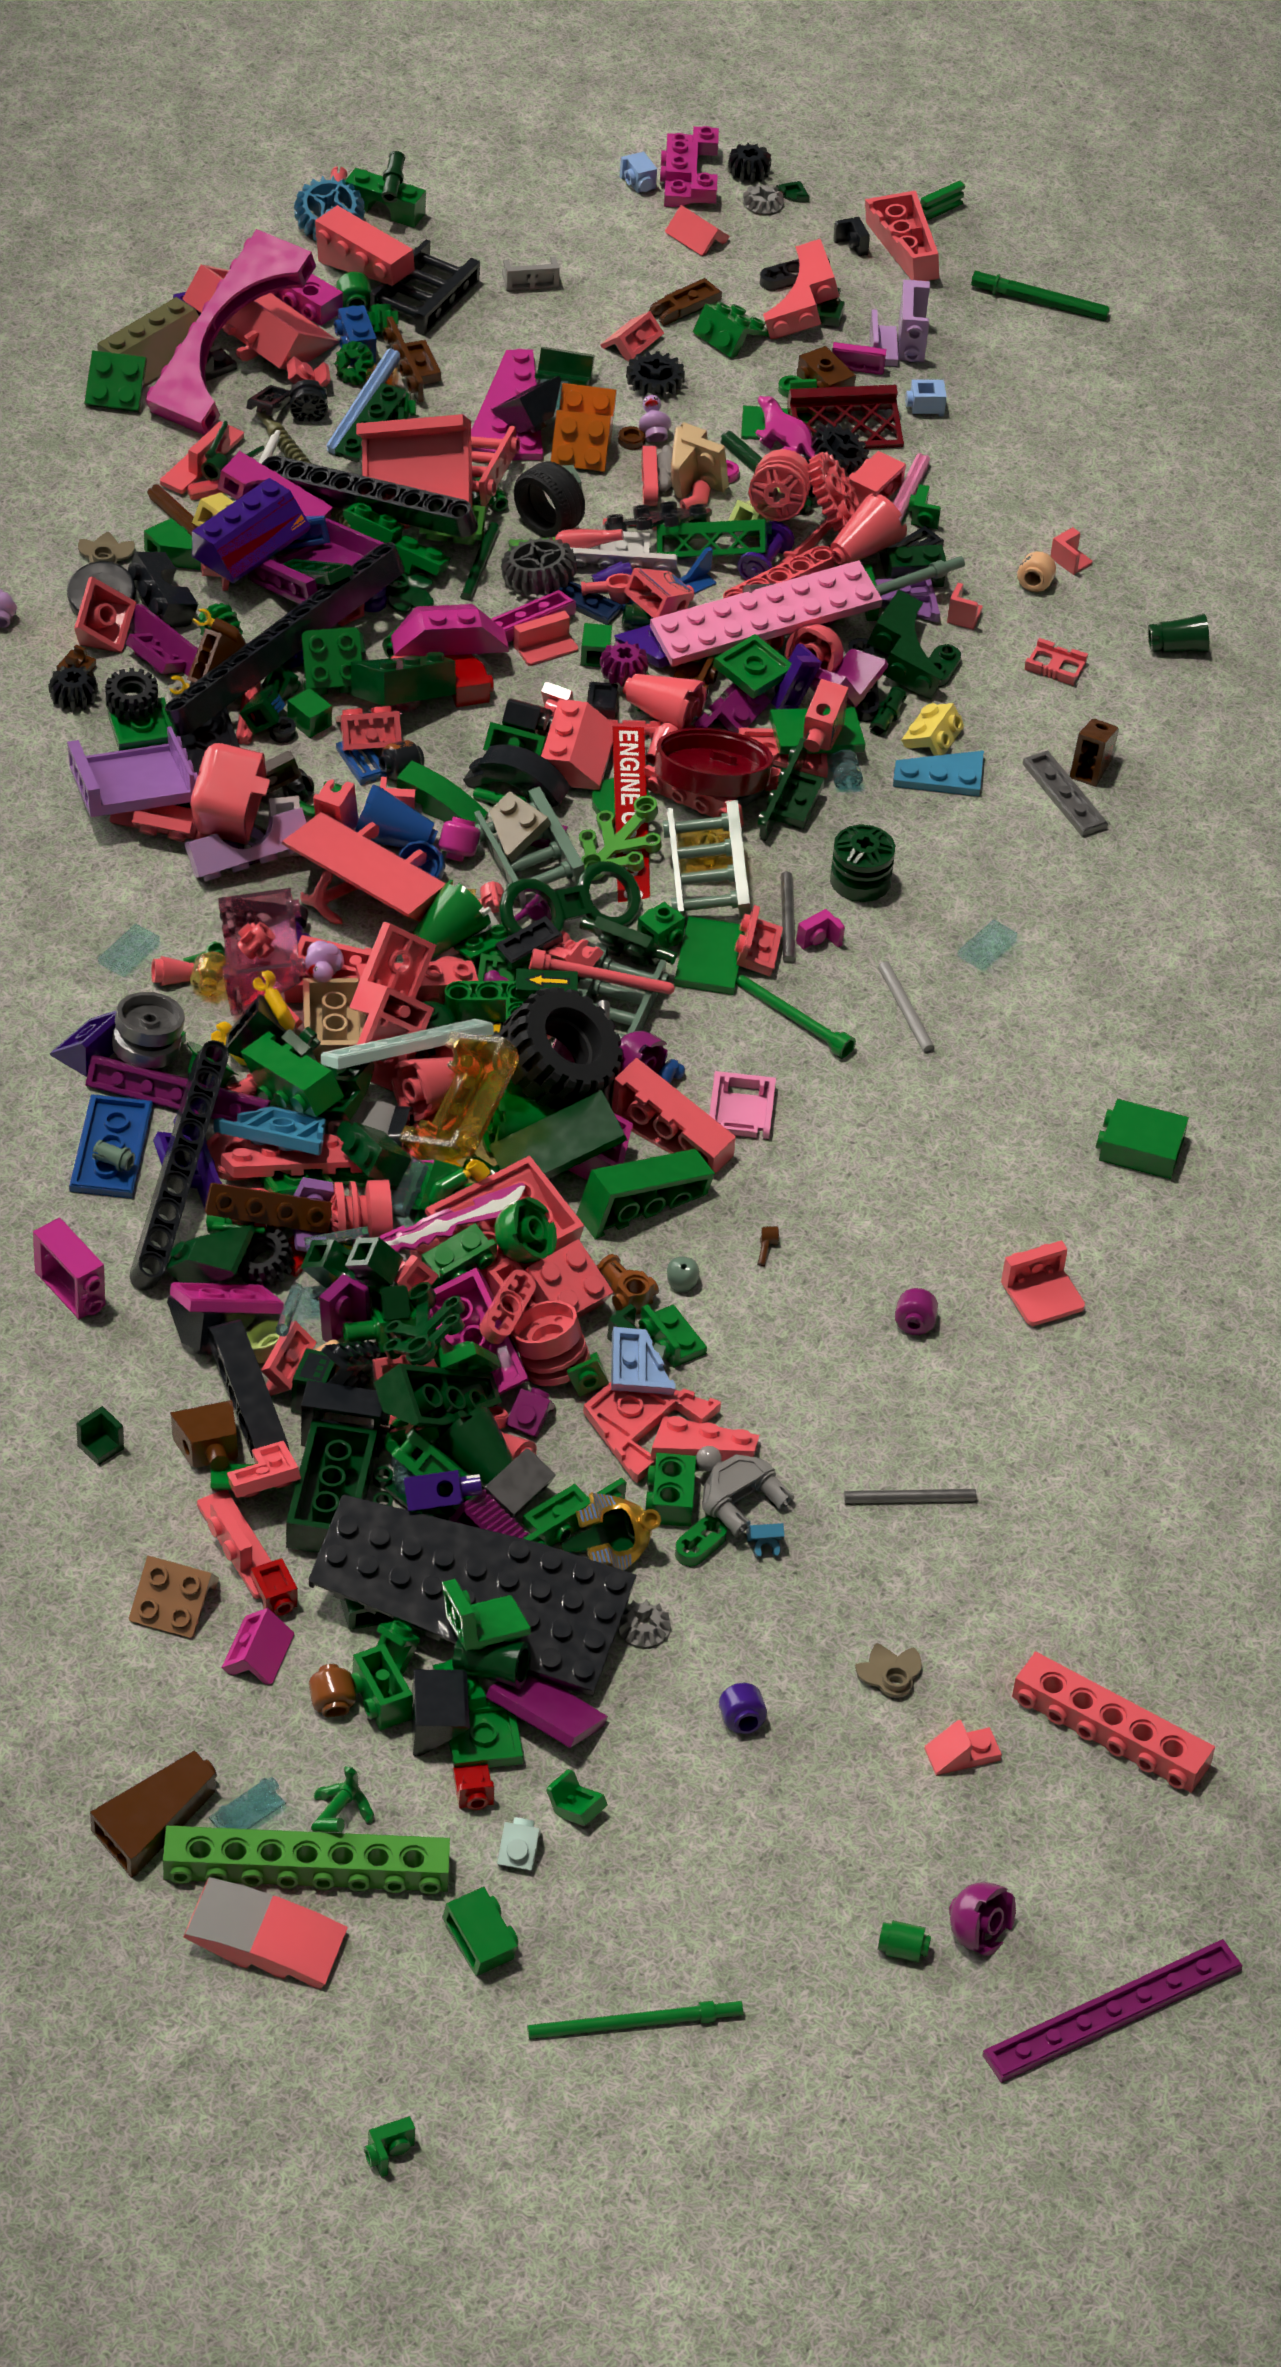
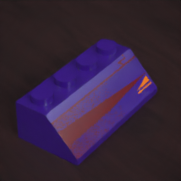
[192,478,311,584]

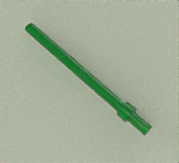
[527,2000,743,2040]

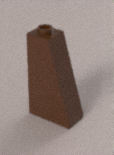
[90,1750,217,1878]

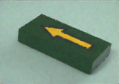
[515,968,578,998]

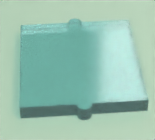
[390,1151,429,1215]

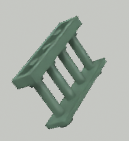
[474,787,585,909]
[662,800,751,925]
[578,942,670,1039]

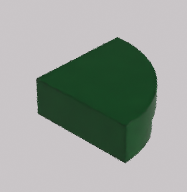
[776,181,810,203]

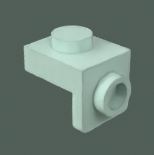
[497,1817,541,1871]

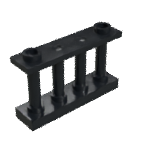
[370,239,480,336]

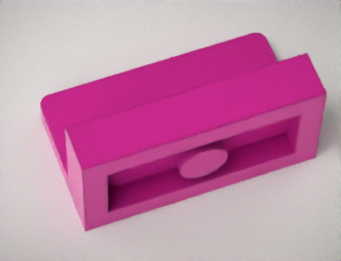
[221,1608,294,1685]

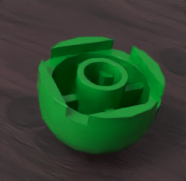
[495,1197,557,1264]

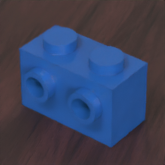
[334,305,377,366]

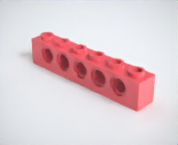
[1012,1651,1215,1793]

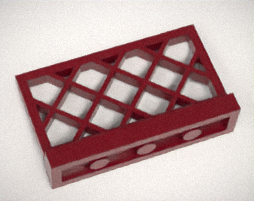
[787,384,904,451]

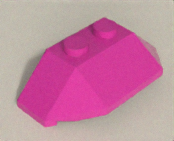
[391,604,509,656]

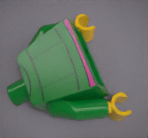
[406,1159,490,1224]

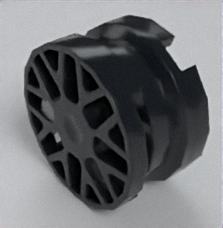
[290,380,328,421]

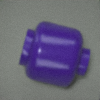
[719,1682,767,1734]

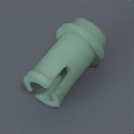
[92,1140,135,1172]

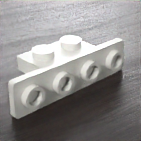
[570,531,677,571]

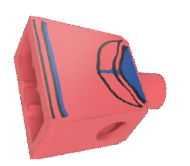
[624,568,694,618]
[803,679,849,752]

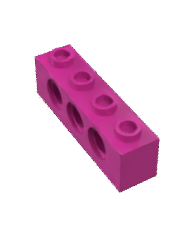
[272,274,343,326]

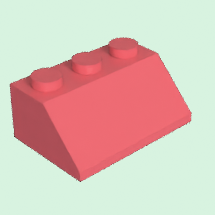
[541,699,616,790]

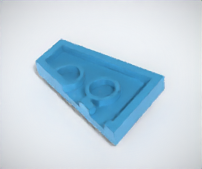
[893,750,984,796]

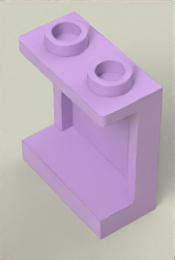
[898,279,930,362]

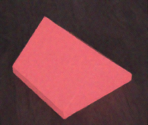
[74,577,136,653]

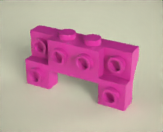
[660,126,719,207]

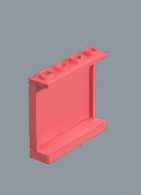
[356,414,472,529]

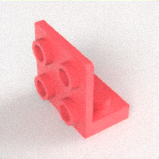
[335,706,402,751]

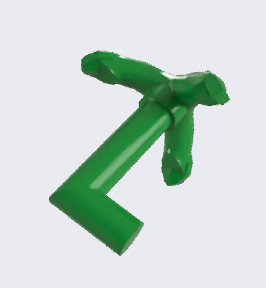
[311,1766,374,1832]

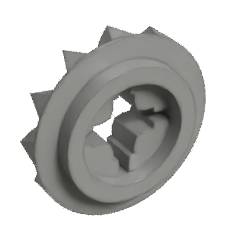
[742,184,784,214]
[618,1599,671,1647]

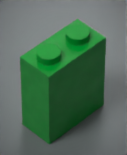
[1096,1098,1189,1179]

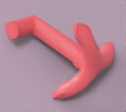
[300,871,358,924]

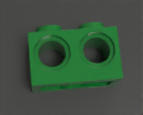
[645,1453,696,1527]

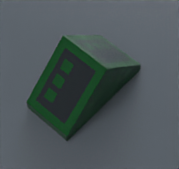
[291,1348,337,1419]

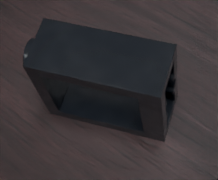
[301,1380,390,1457]

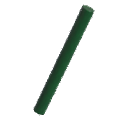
[460,522,499,601]

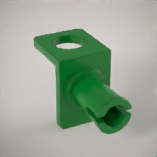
[343,1306,416,1353]

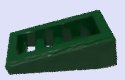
[371,1284,410,1320]

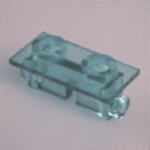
[209,1777,286,1829]

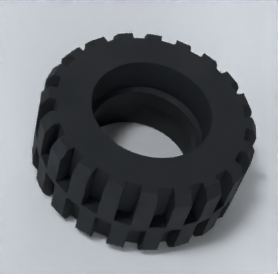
[499,987,622,1110]

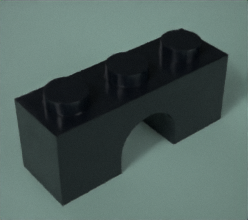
[128,552,199,627]

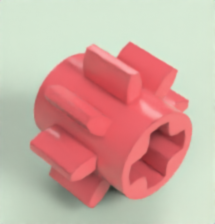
[238,922,275,959]

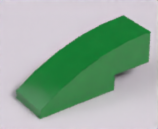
[397,761,488,825]

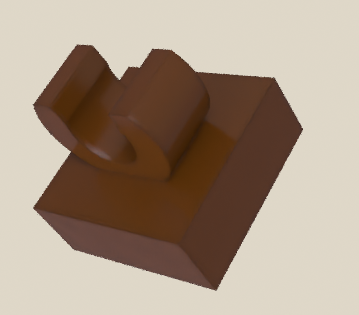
[56,645,96,671]

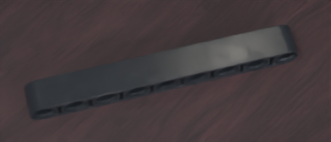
[262,456,478,538]
[129,1040,229,1290]

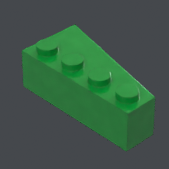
[576,1149,715,1240]

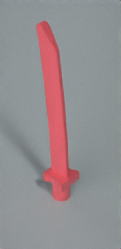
[779,519,833,564]

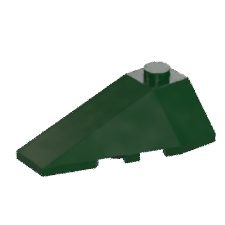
[374,1363,502,1428]

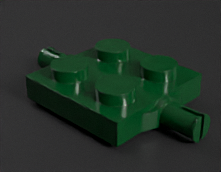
[579,916,677,967]

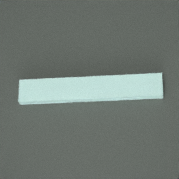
[321,1019,494,1069]

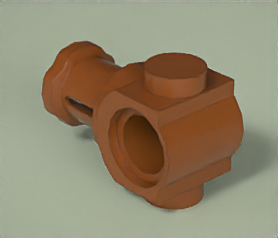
[597,1254,659,1315]

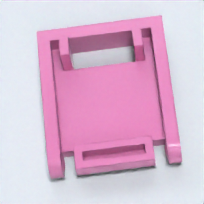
[709,1071,776,1139]

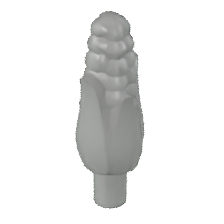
[657,445,673,492]

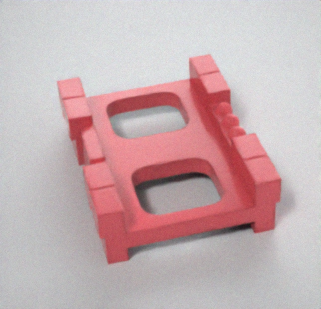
[1024,638,1088,686]

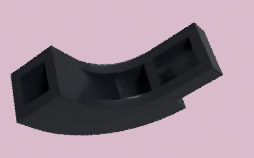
[463,745,571,808]

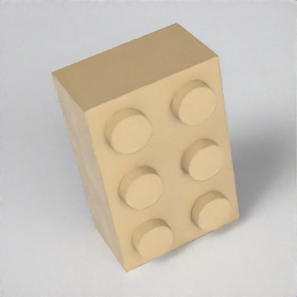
[303,978,366,1064]

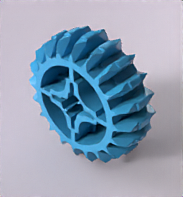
[294,175,365,241]

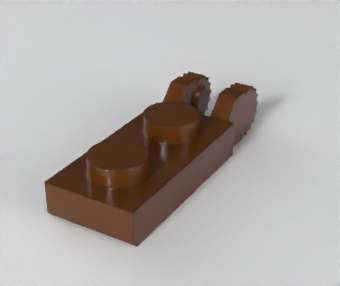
[649,278,722,326]

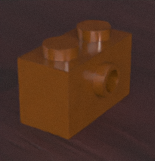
[797,346,856,388]

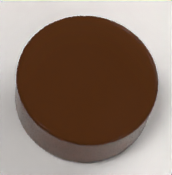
[618,426,645,450]

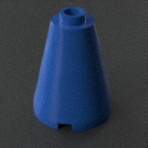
[355,784,438,848]

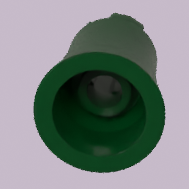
[1148,613,1209,653]
[452,1639,531,1689]

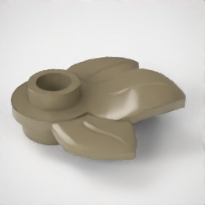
[78,532,135,563]
[855,1643,922,1698]

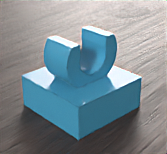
[746,1523,785,1557]

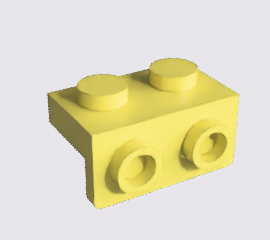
[901,703,964,756]

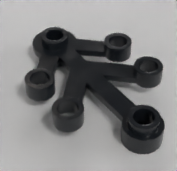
[604,501,712,532]

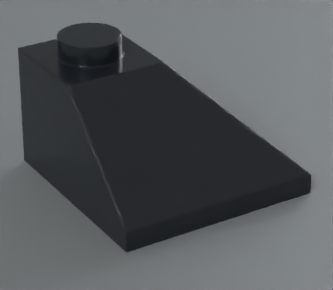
[491,376,561,433]
[167,1296,257,1355]

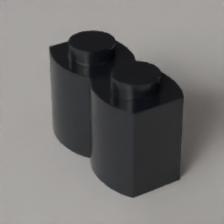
[502,698,554,736]

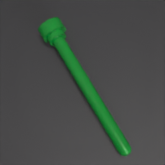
[736,975,856,1059]

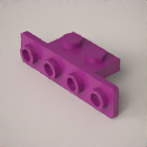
[126,604,198,676]
[693,683,771,733]

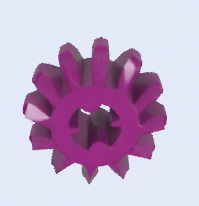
[600,641,649,687]

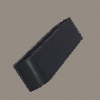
[207,1319,290,1458]

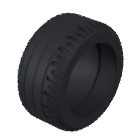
[514,461,585,538]

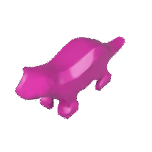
[755,396,815,458]

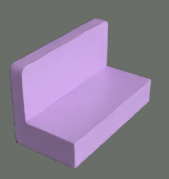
[869,309,898,367]

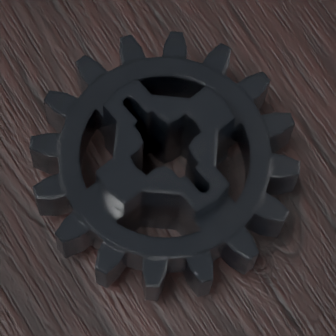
[626,351,685,397]
[811,423,869,474]

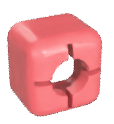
[191,743,270,845]

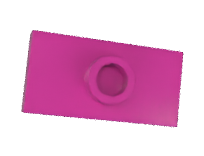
[832,342,887,375]

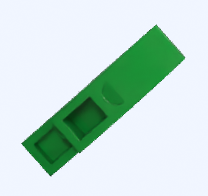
[343,503,451,576]

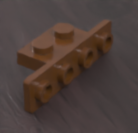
[383,316,441,402]
[205,1183,333,1234]

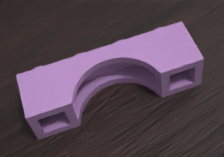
[184,807,307,881]

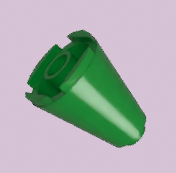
[412,879,491,960]
[480,1090,560,1152]

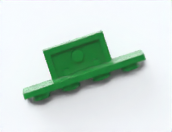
[522,1478,627,1547]

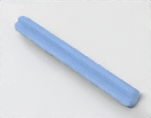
[327,348,400,455]

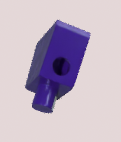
[404,1470,483,1511]

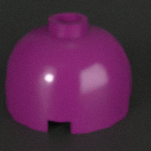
[615,1031,668,1078]
[949,1882,1016,1956]

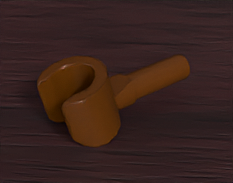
[757,1226,779,1267]

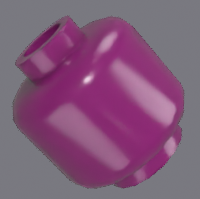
[895,1288,938,1336]

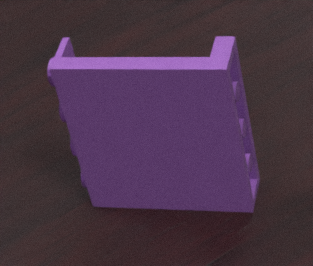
[67,726,198,817]

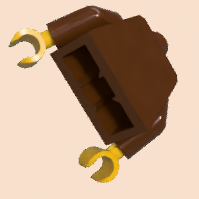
[169,608,247,694]

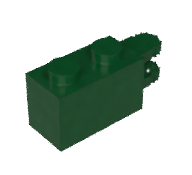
[337,1121,412,1186]

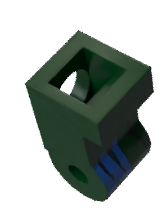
[239,685,286,735]

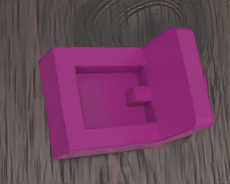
[506,1387,555,1438]

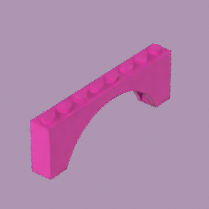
[146,229,316,435]

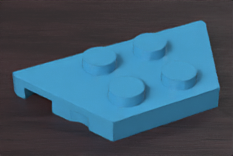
[214,1106,325,1155]

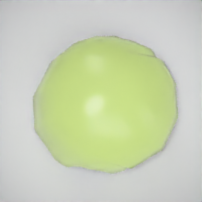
[246,1320,287,1363]

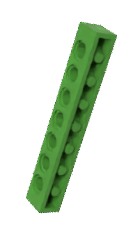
[163,1826,450,1894]

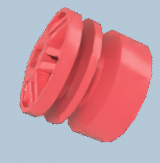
[748,449,812,521]
[330,1180,393,1245]
[512,1300,591,1386]

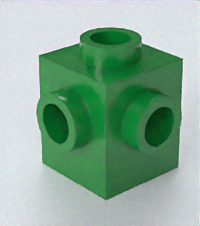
[637,901,685,949]

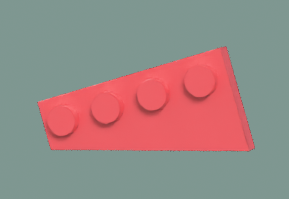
[221,1134,362,1178]

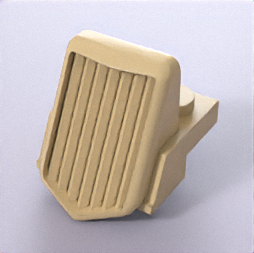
[670,422,729,500]

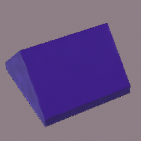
[50,1010,116,1077]

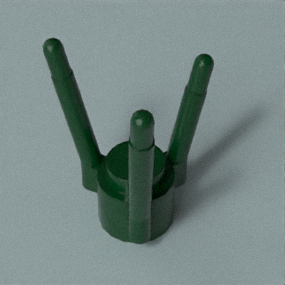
[201,421,265,481]

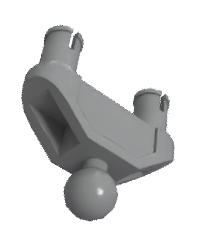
[696,1446,795,1537]

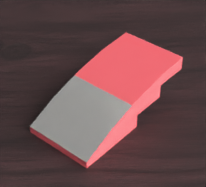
[183,1877,348,1989]

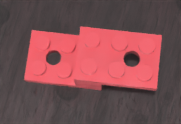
[349,922,437,1092]

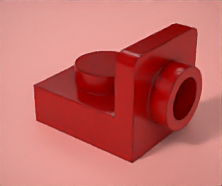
[251,1558,298,1616]
[453,1764,494,1810]

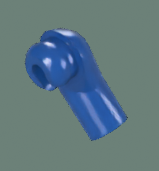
[658,1059,685,1084]

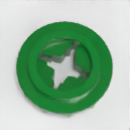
[333,341,374,385]

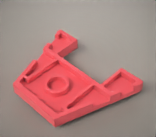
[583,1382,721,1483]

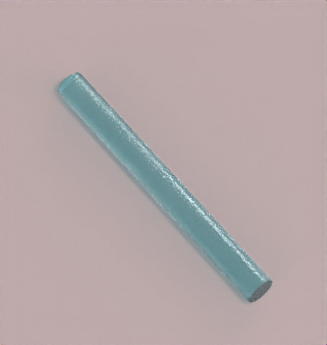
[276,1283,303,1336]

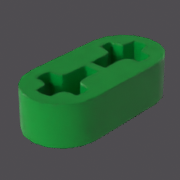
[675,1516,727,1567]

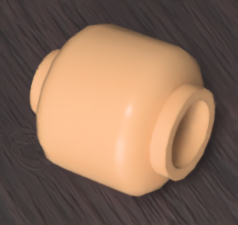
[1017,551,1056,592]

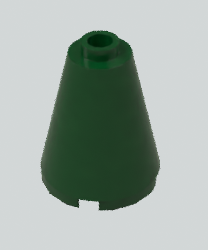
[437,1407,514,1489]

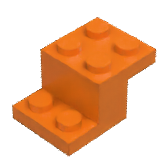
[551,383,617,471]

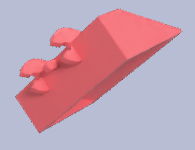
[182,264,339,370]
[282,812,445,922]

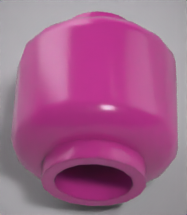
[438,817,481,862]

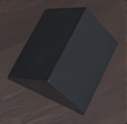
[412,1669,470,1756]

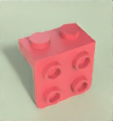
[1001,1240,1085,1326]

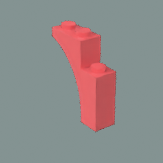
[763,239,840,339]

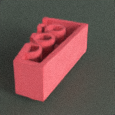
[865,190,939,281]

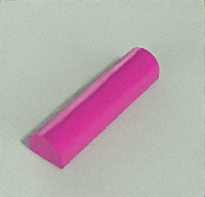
[478,590,576,655]

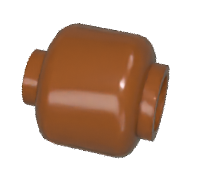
[309,1664,356,1718]

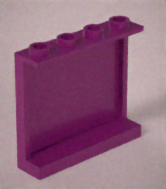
[248,518,384,604]

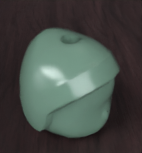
[667,1256,700,1293]

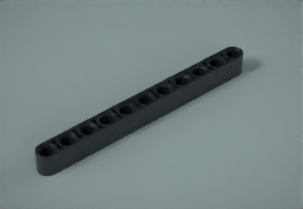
[164,542,405,735]

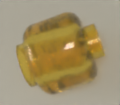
[190,951,232,997]

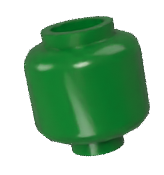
[336,272,371,308]

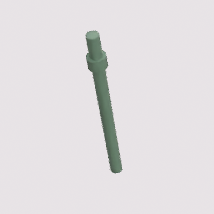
[875,556,965,596]

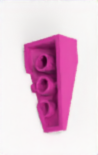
[430,1268,529,1394]

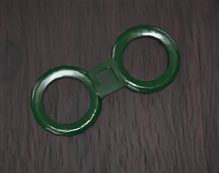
[499,861,641,935]

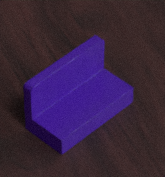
[771,644,822,709]

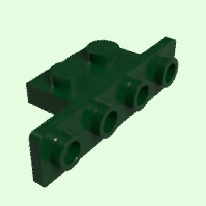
[335,383,406,462]
[757,738,824,841]

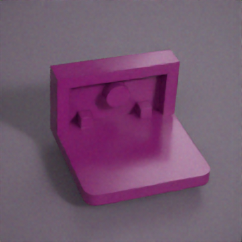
[810,649,888,707]

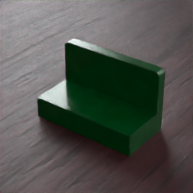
[534,346,595,386]

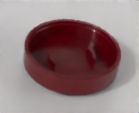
[654,728,773,797]

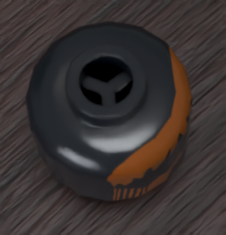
[379,740,425,781]

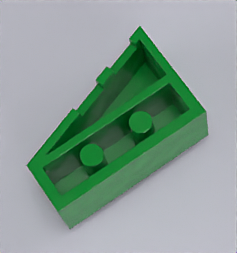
[241,1031,344,1117]

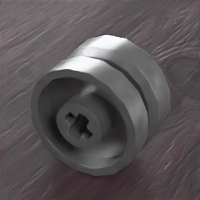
[112,992,185,1069]

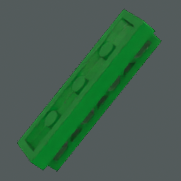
[657,519,772,558]

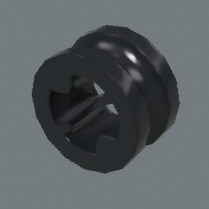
[270,716,296,743]

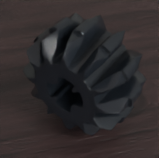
[728,142,772,184]
[48,664,98,712]

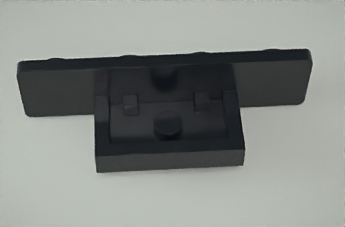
[321,1340,383,1388]

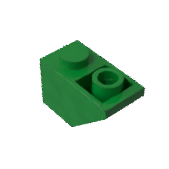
[144,518,201,570]

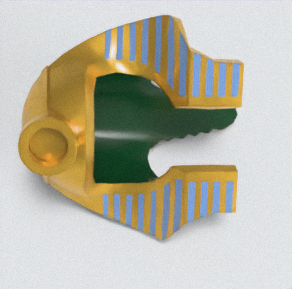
[561,1492,661,1570]

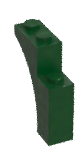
[867,589,944,700]

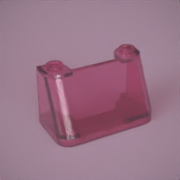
[218,888,306,1016]

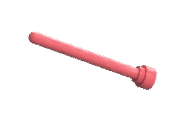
[529,949,675,995]

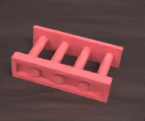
[471,426,520,506]

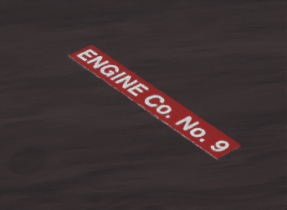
[612,726,650,903]

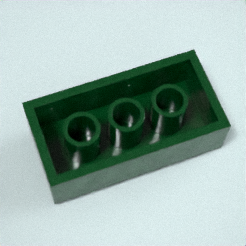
[286,1420,377,1553]

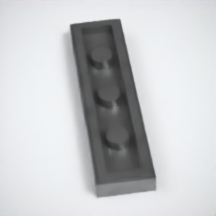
[1023,750,1108,837]

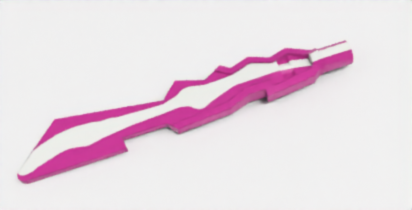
[380,1183,525,1252]

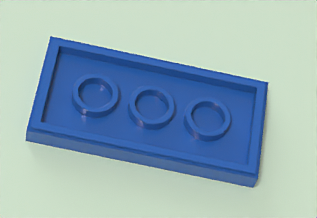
[69,1094,153,1199]

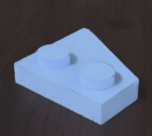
[611,1327,676,1395]

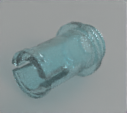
[391,1457,415,1494]

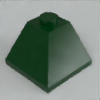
[166,1225,256,1283]

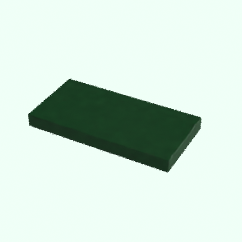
[489,1090,628,1179]

